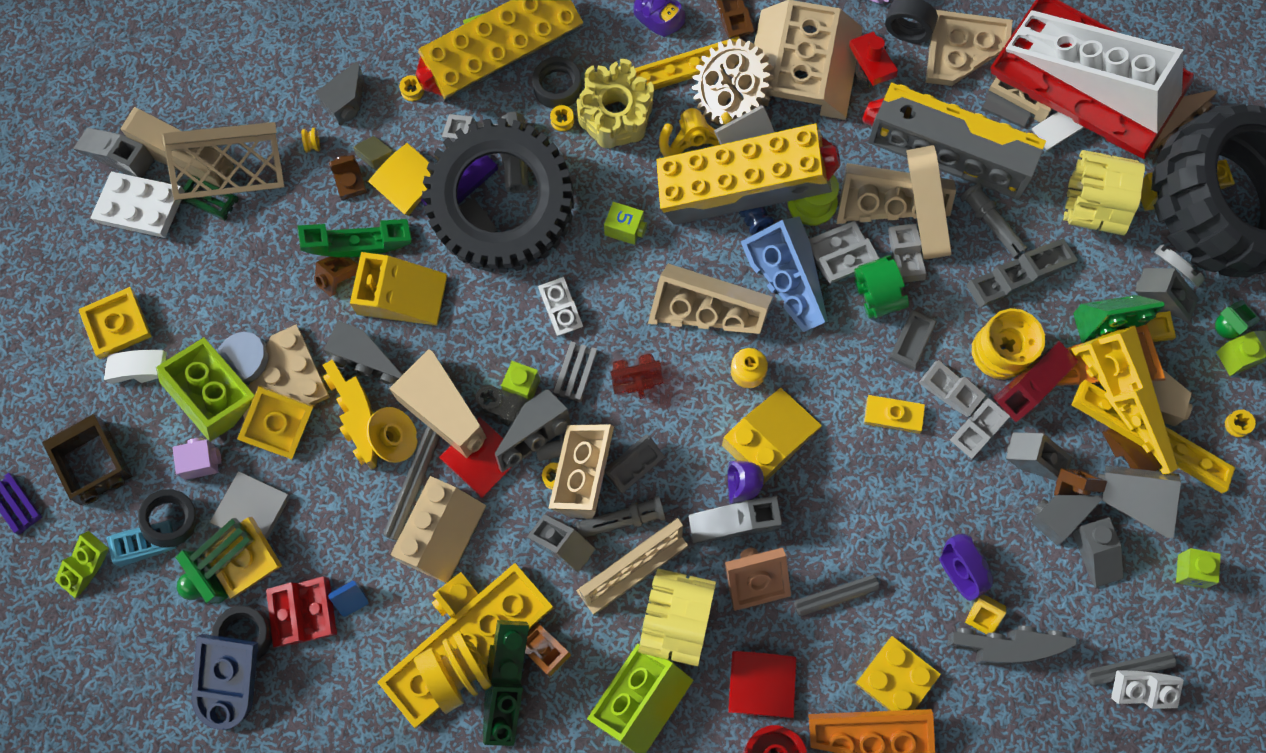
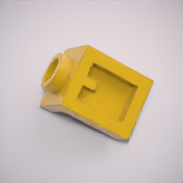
[432,572,478,618]

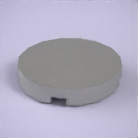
[1154,245,1205,287]

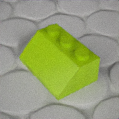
[156,337,255,442]
[587,643,694,753]

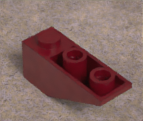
[993,341,1079,422]

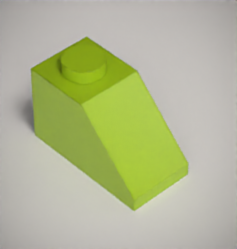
[1216,331,1266,376]

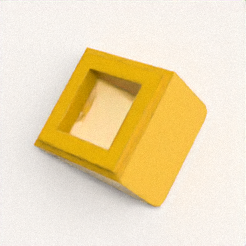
[965,594,1006,634]

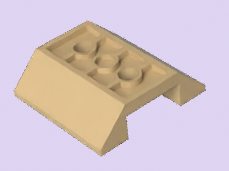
[743,0,863,120]

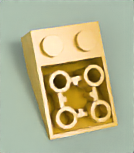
[350,252,448,326]

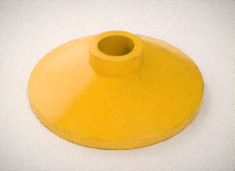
[367,407,417,463]

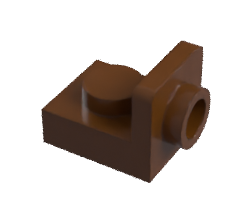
[329,155,367,200]
[314,257,358,297]
[1054,468,1107,496]

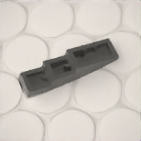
[966,238,1078,308]

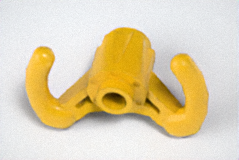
[659,108,734,157]

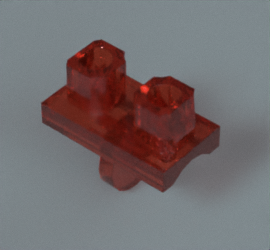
[610,353,664,400]

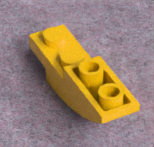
[323,360,378,470]

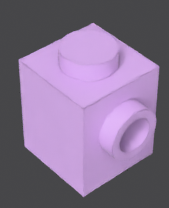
[173,438,221,480]

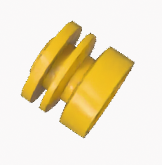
[972,308,1045,380]
[414,630,492,714]

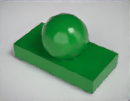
[1215,300,1260,339]
[175,550,229,603]

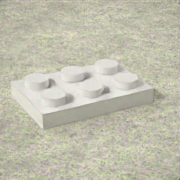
[91,172,185,238]

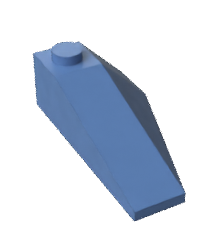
[741,217,828,332]

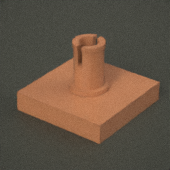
[725,548,791,611]

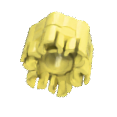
[577,59,654,148]
[1063,150,1145,235]
[638,568,716,667]

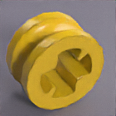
[399,75,424,102]
[550,105,574,132]
[301,128,320,153]
[1225,410,1256,437]
[542,462,559,490]

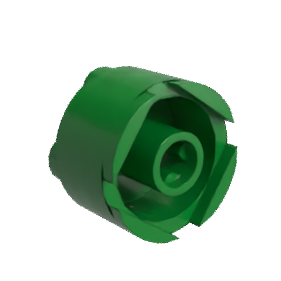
[854,255,909,319]

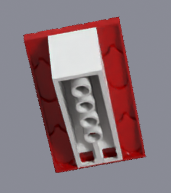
[990,0,1194,160]

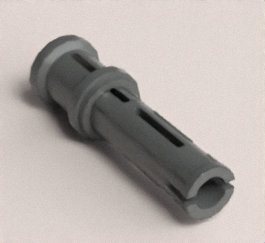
[960,183,1028,258]
[576,495,666,538]

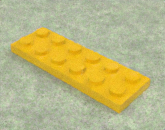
[377,563,554,729]

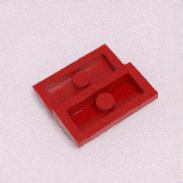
[439,417,512,498]
[266,576,337,648]
[728,651,796,718]

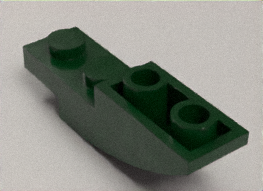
[483,620,529,746]

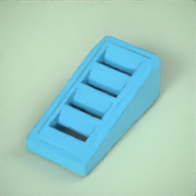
[107,520,177,567]

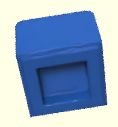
[328,581,369,617]

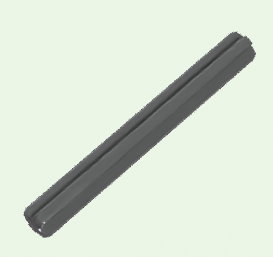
[384,426,441,540]

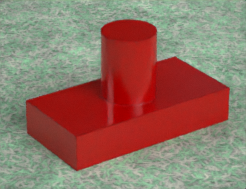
[849,31,898,86]

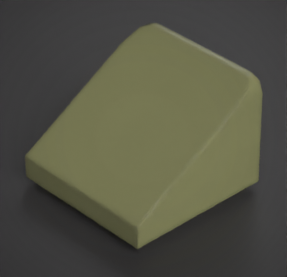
[353,136,393,170]

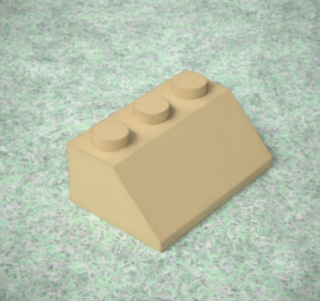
[549,425,614,519]
[390,476,486,583]

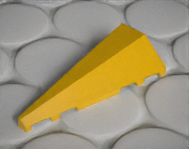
[1071,326,1178,474]

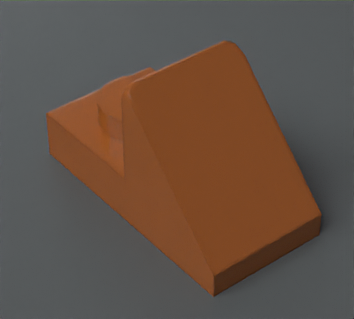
[525,623,571,677]

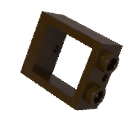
[42,414,133,505]

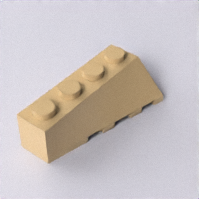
[837,163,956,224]
[648,264,773,334]

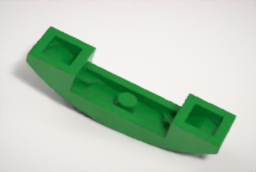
[297,219,411,257]

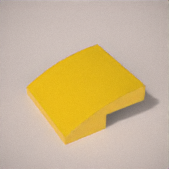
[368,143,430,216]

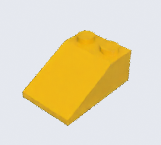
[722,388,822,485]

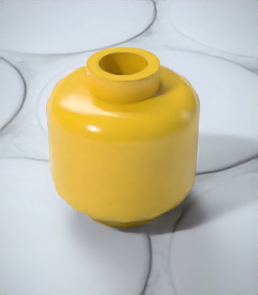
[731,348,768,388]

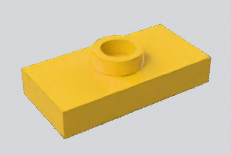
[864,395,925,434]

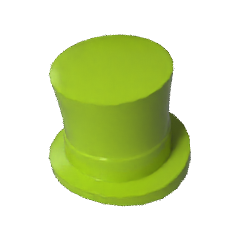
[787,174,839,226]

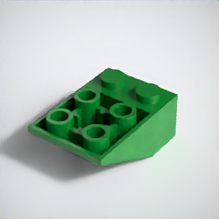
[1073,295,1165,343]

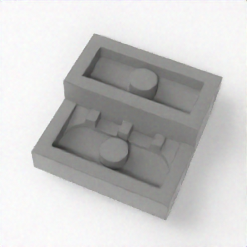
[809,221,879,284]

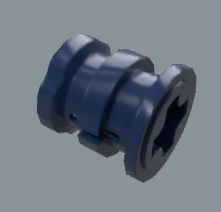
[739,207,774,235]

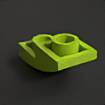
[55,531,109,598]

